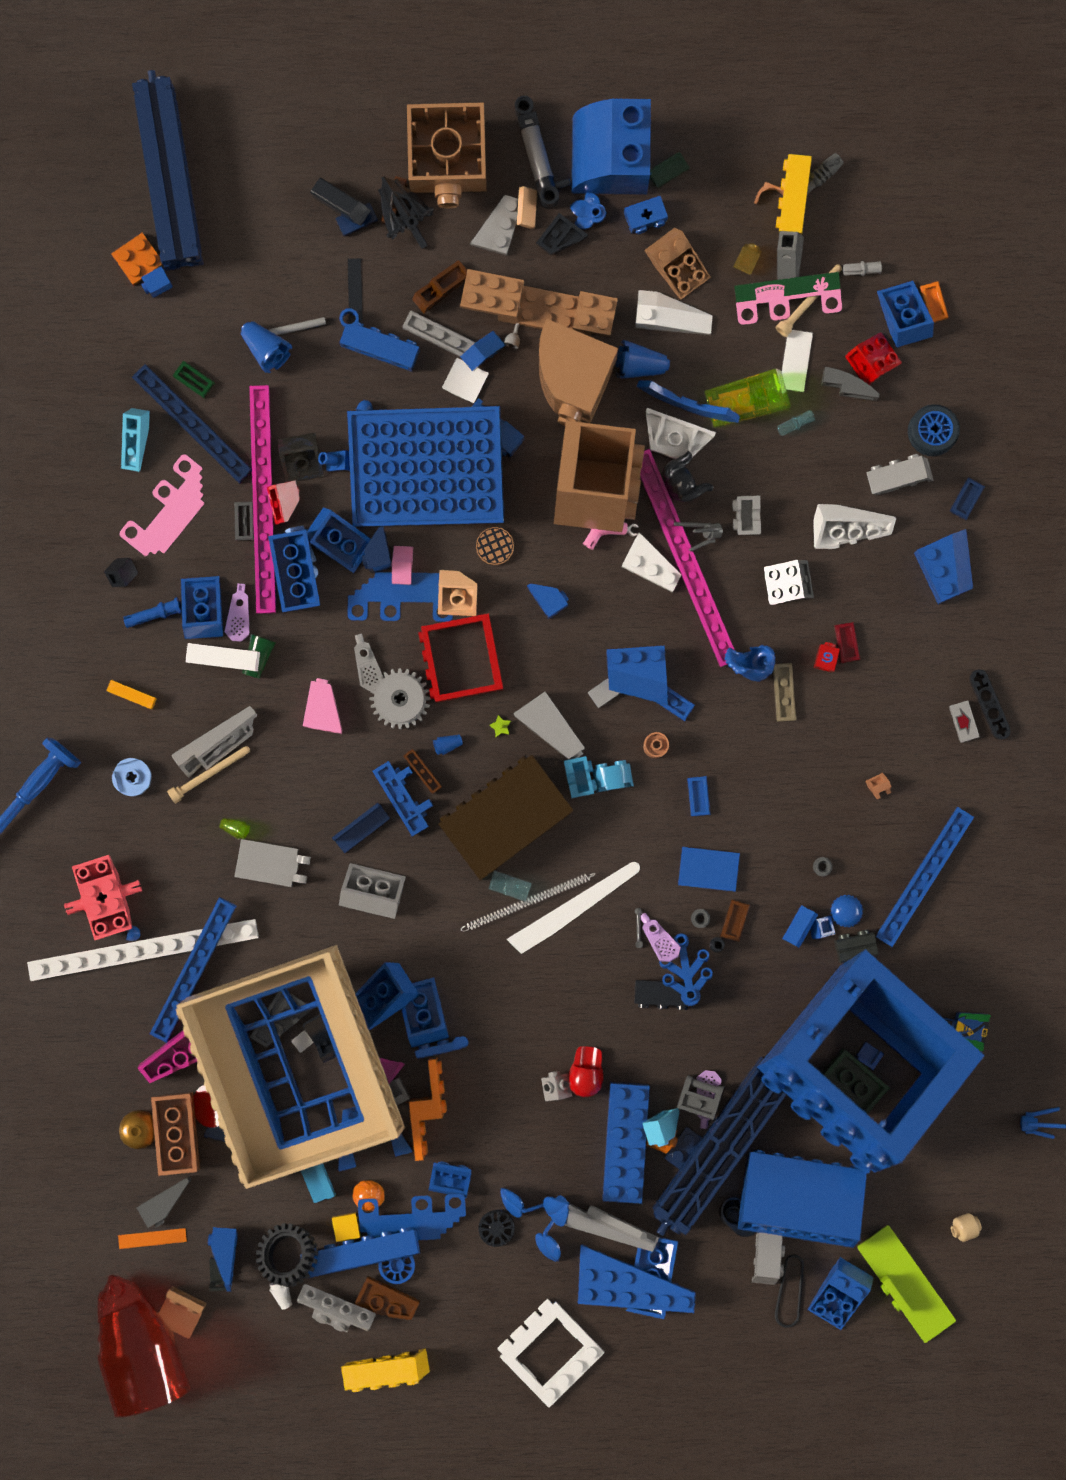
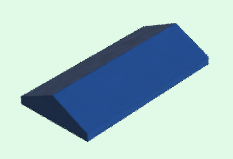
[626,1236,678,1319]

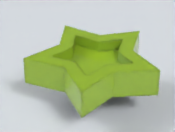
[489,715,511,737]

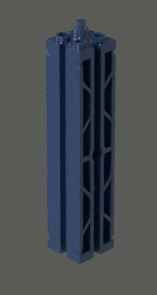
[132,70,204,271]
[652,1056,787,1236]

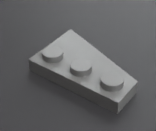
[470,195,518,256]

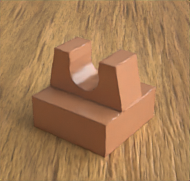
[866,773,891,799]

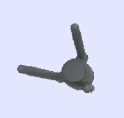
[674,522,723,552]

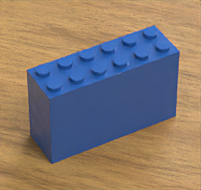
[738,1150,867,1248]

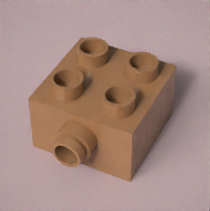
[407,103,487,208]

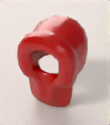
[569,1046,604,1097]

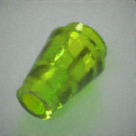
[220,818,250,840]

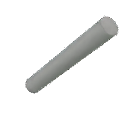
[269,317,326,335]

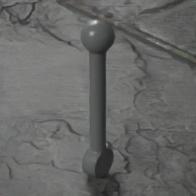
[635,908,643,948]

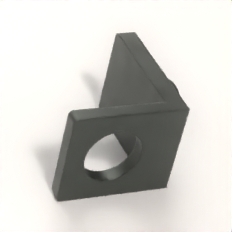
[209,1257,227,1291]

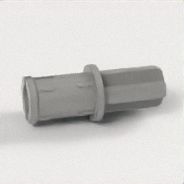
[843,261,882,276]

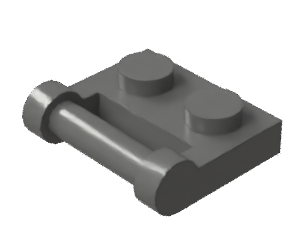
[677,1075,725,1120]

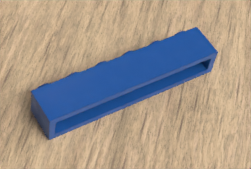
[300,1227,421,1278]

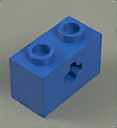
[624,196,668,234]

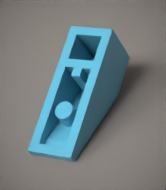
[121,408,150,472]

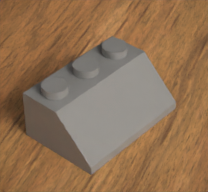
[339,863,406,919]

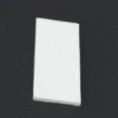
[779,330,813,392]

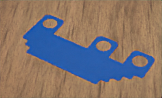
[348,572,453,622]
[358,1194,466,1240]

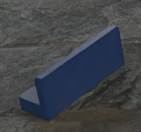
[332,803,391,853]

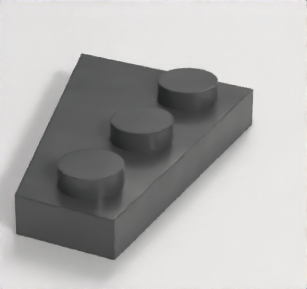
[250,991,313,1047]

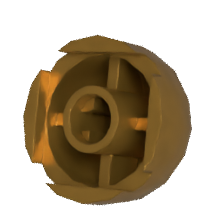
[119,1110,155,1149]

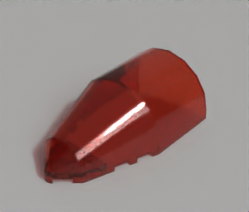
[98,1275,191,1418]

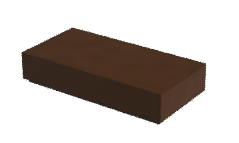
[720,899,750,942]

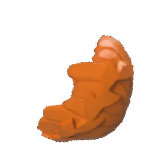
[352,1180,385,1211]

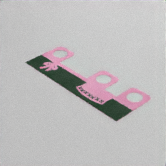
[734,272,842,325]

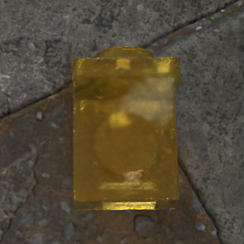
[734,243,762,275]

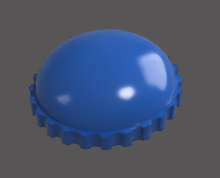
[831,895,863,928]

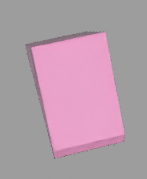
[392,546,413,585]

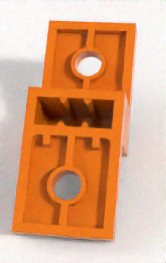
[409,1057,447,1161]

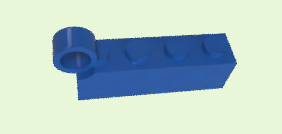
[340,308,420,372]

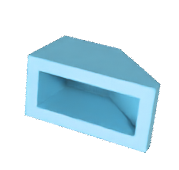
[642,1108,679,1147]

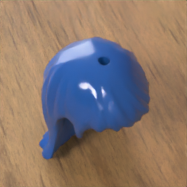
[724,645,776,682]

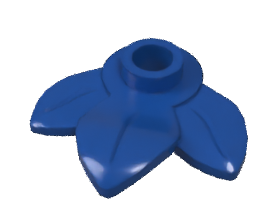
[570,193,606,229]

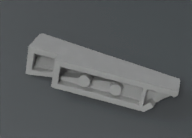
[172,706,257,778]
[564,1204,659,1252]

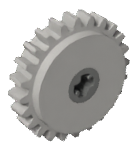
[369,668,431,730]

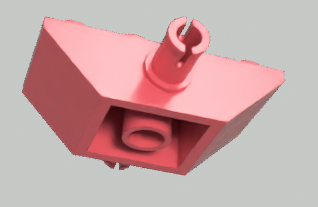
[64,855,142,940]

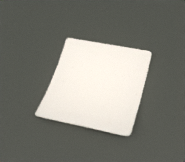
[442,358,489,403]

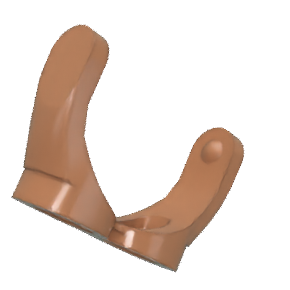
[754,182,784,204]

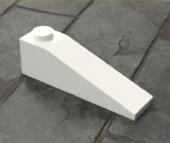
[635,290,712,335]
[814,504,896,549]

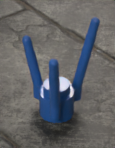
[1020,1107,1066,1139]

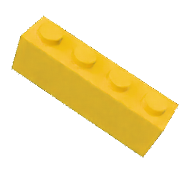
[776,154,812,235]

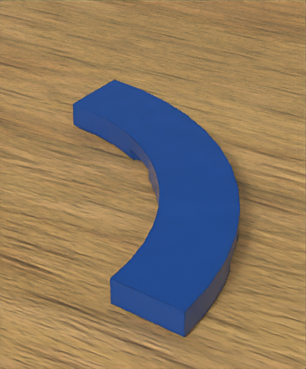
[636,380,740,423]

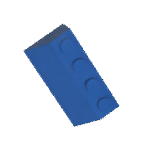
[268,530,320,612]

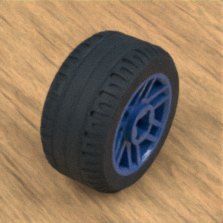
[908,404,960,456]

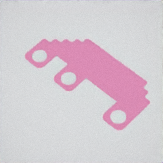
[120,455,204,556]

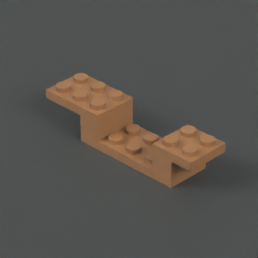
[460,269,618,337]

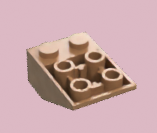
[644,228,711,300]

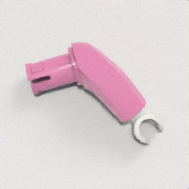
[583,522,638,550]

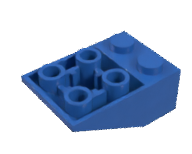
[808,1257,874,1330]

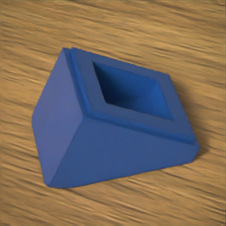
[810,915,836,939]

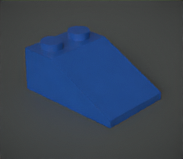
[877,281,934,347]
[307,507,371,573]
[181,576,223,639]
[355,962,418,1030]
[402,978,449,1048]

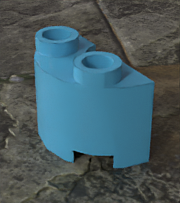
[564,756,597,798]
[593,760,634,793]

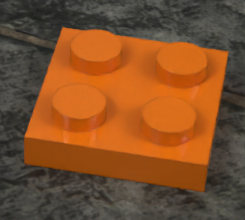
[111,233,164,286]

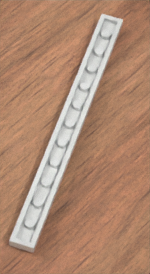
[27,919,259,981]

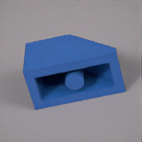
[527,583,569,619]

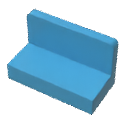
[301,1163,336,1203]

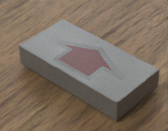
[949,701,980,743]

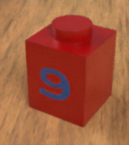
[814,642,840,673]

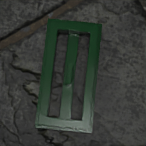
[173,361,215,399]

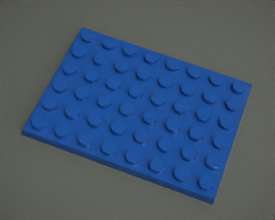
[347,406,505,526]

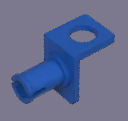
[318,450,350,472]

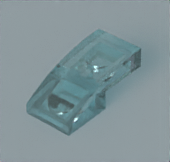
[488,871,532,901]

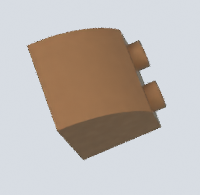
[539,318,618,426]

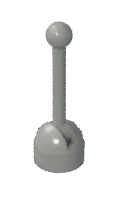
[504,323,520,349]

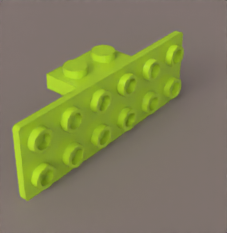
[857,1225,956,1343]

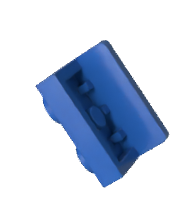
[428,1162,472,1198]

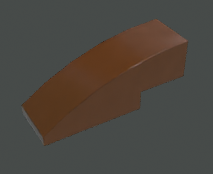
[412,260,467,313]

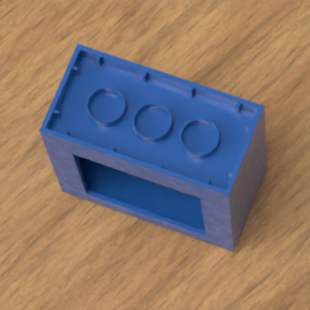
[757,950,984,1173]

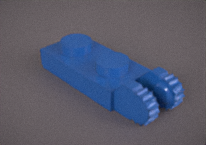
[415,1036,469,1059]

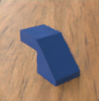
[460,331,506,371]

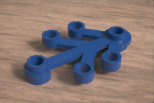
[659,934,712,1006]

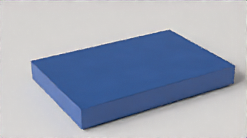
[678,847,740,892]

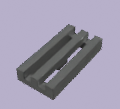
[234,502,254,541]

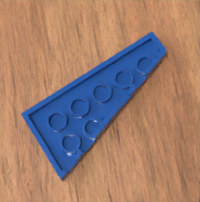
[578,1244,695,1313]

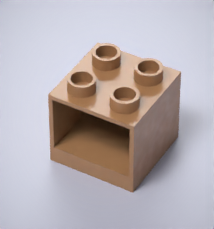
[554,421,645,532]

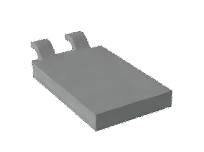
[234,839,311,887]

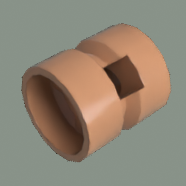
[643,732,669,758]

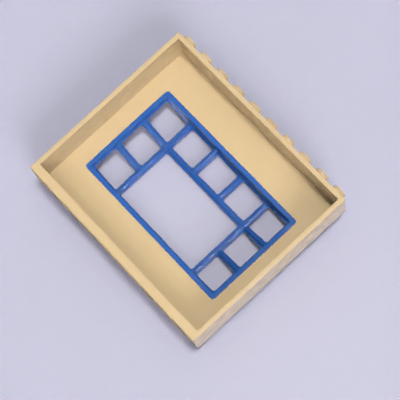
[176,945,405,1189]

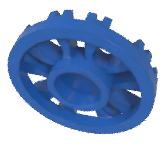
[379,1256,415,1284]

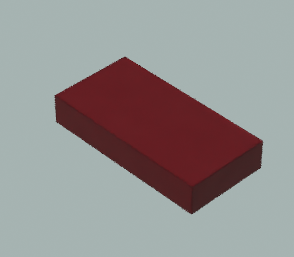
[834,622,860,663]

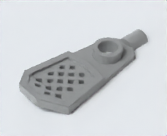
[354,633,384,691]

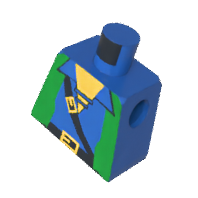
[944,1012,991,1051]

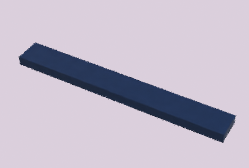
[132,364,252,484]

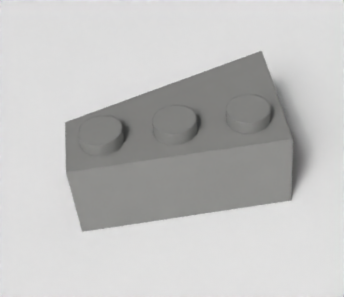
[866,454,934,495]
[752,1232,785,1285]

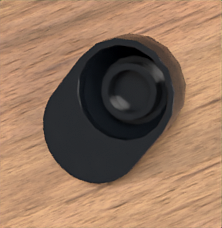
[719,1197,756,1237]

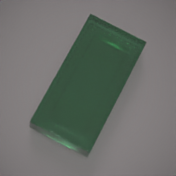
[650,151,690,189]

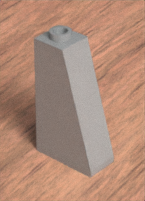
[514,692,585,760]

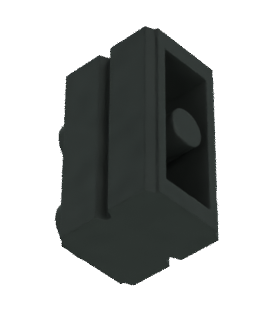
[834,929,879,963]

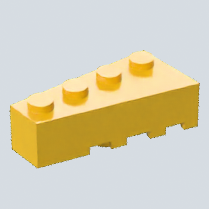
[341,1349,430,1392]

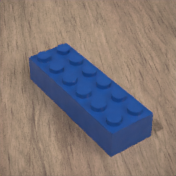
[602,1082,649,1204]

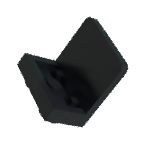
[303,1014,336,1063]

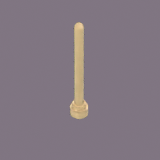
[776,264,842,337]
[167,746,250,804]

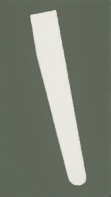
[507,862,640,954]

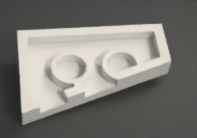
[622,533,681,592]

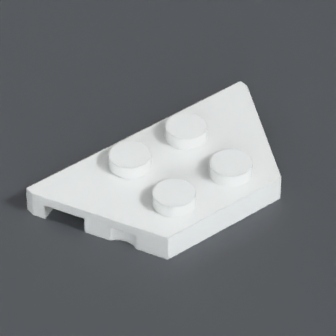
[646,408,716,459]

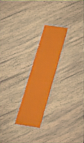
[118,1228,187,1249]

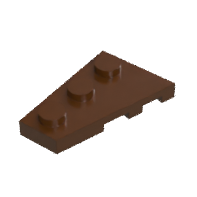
[355,1276,420,1320]

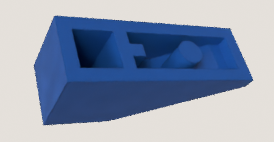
[208,1227,238,1292]

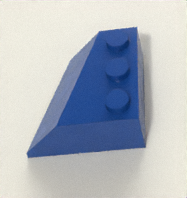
[914,529,973,604]
[606,646,668,705]

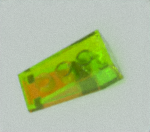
[704,368,791,428]

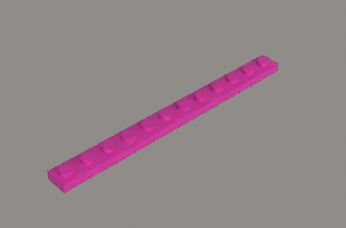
[249,385,276,614]
[640,449,734,667]

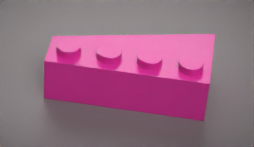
[138,1031,197,1083]

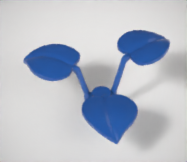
[501,1188,569,1262]

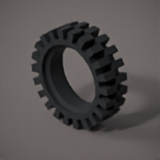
[256,1223,318,1287]

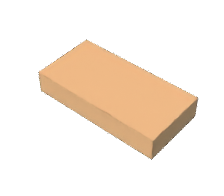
[517,186,537,229]

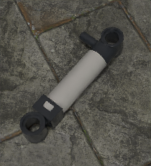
[515,96,571,209]

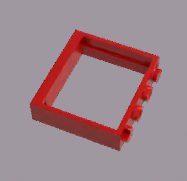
[418,613,503,703]

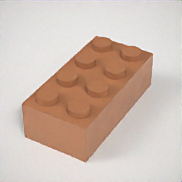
[151,1092,200,1176]

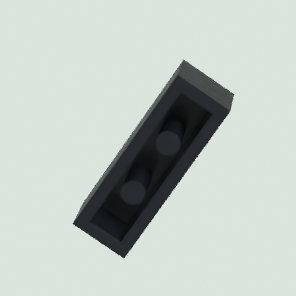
[634,980,694,1010]

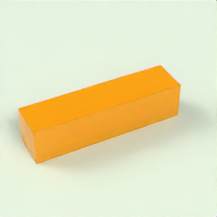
[106,680,157,709]

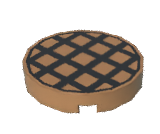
[476,527,514,566]

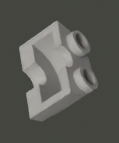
[732,496,761,535]

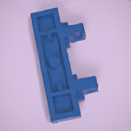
[372,761,434,836]

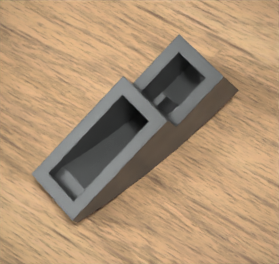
[821,367,879,401]

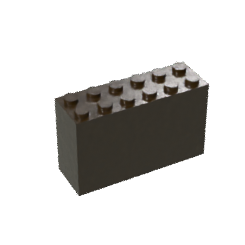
[439,754,574,880]

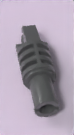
[807,153,844,195]

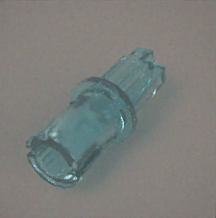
[777,410,815,436]

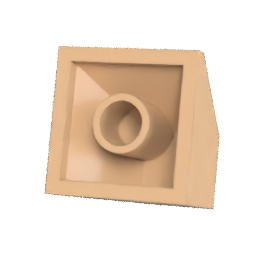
[438,570,477,616]

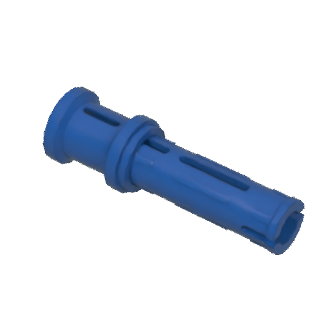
[123,597,182,628]

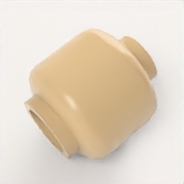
[951,1213,982,1242]

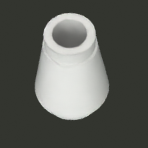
[270,1283,292,1309]

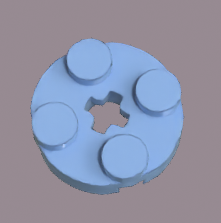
[112,758,152,797]

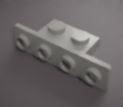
[297,1284,375,1332]

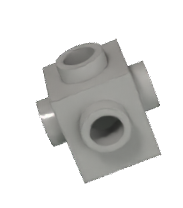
[541,1071,572,1101]

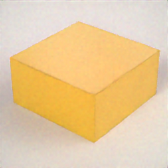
[332,1212,361,1242]

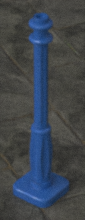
[0,738,81,834]

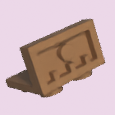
[155,1286,207,1339]

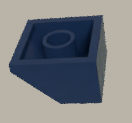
[362,526,392,573]

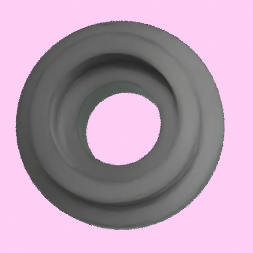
[813,857,832,876]
[691,909,710,928]

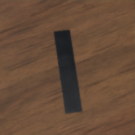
[348,258,362,324]

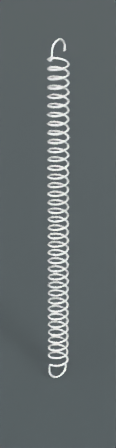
[461,873,595,931]

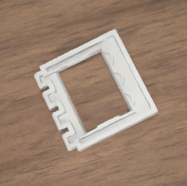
[498,1299,605,1407]

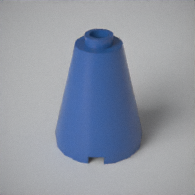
[241,322,292,373]
[616,340,670,379]

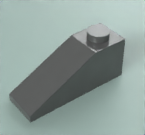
[137,1176,191,1228]

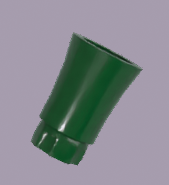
[242,634,276,679]

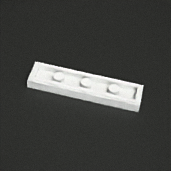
[186,643,260,671]

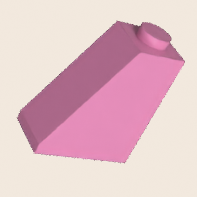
[303,678,343,734]

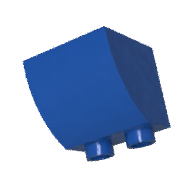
[572,99,651,195]

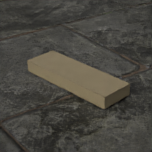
[773,663,796,722]

